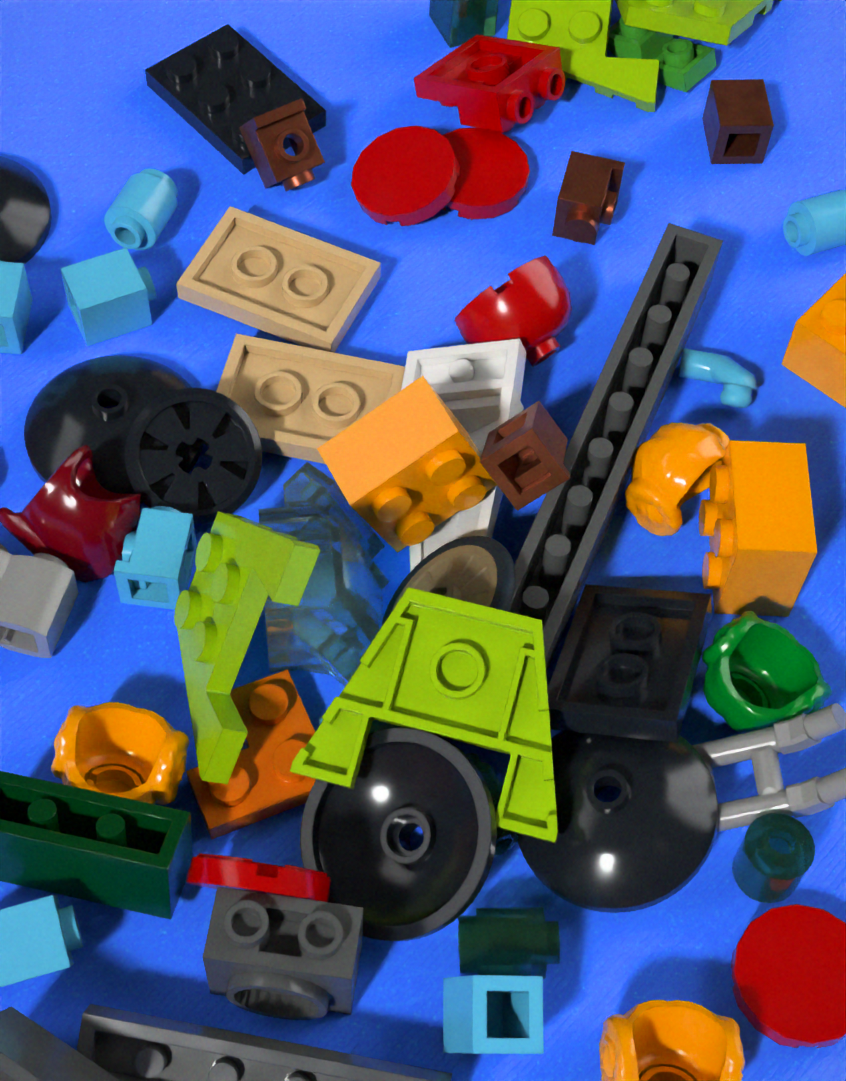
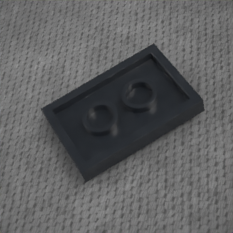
[145,24,326,175]
[548,584,712,743]

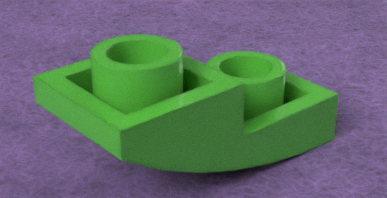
[608,16,717,92]

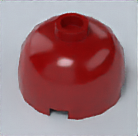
[454,256,572,367]

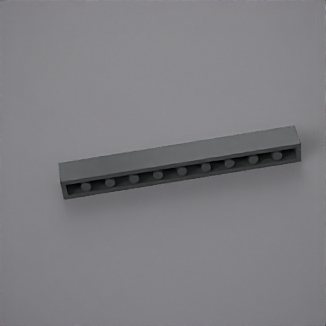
[508,223,723,673]

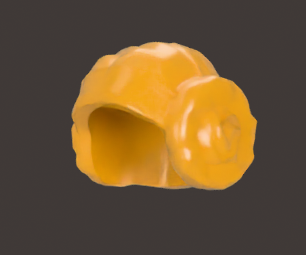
[625,422,730,537]
[51,702,190,806]
[599,1000,745,1081]

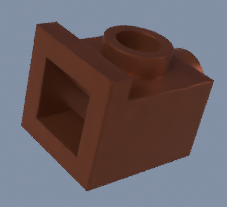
[239,98,325,191]
[552,151,625,245]
[480,401,570,511]

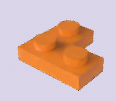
[186,669,316,840]

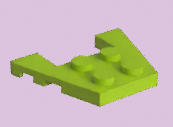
[507,0,659,112]
[615,0,782,46]
[174,511,321,784]
[290,587,558,843]

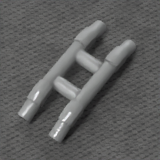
[692,703,846,833]

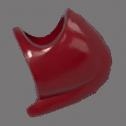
[0,445,141,583]

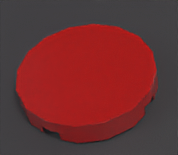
[351,125,460,226]
[442,128,530,220]
[186,854,331,902]
[730,904,846,1049]

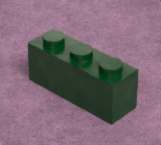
[0,771,193,920]

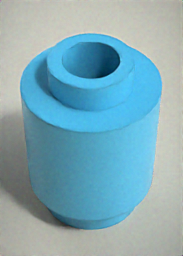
[104,168,178,250]
[783,190,846,256]

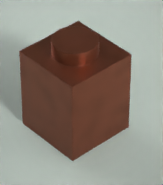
[702,79,774,164]

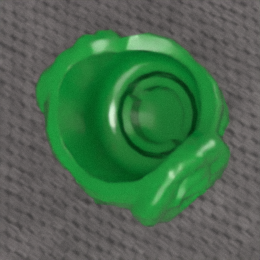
[701,611,832,734]

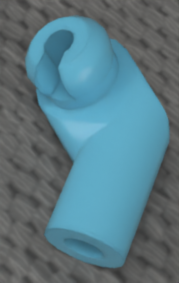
[678,348,757,408]

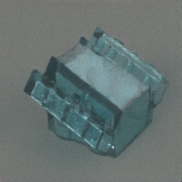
[258,462,390,687]

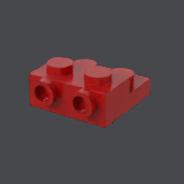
[413,34,565,133]

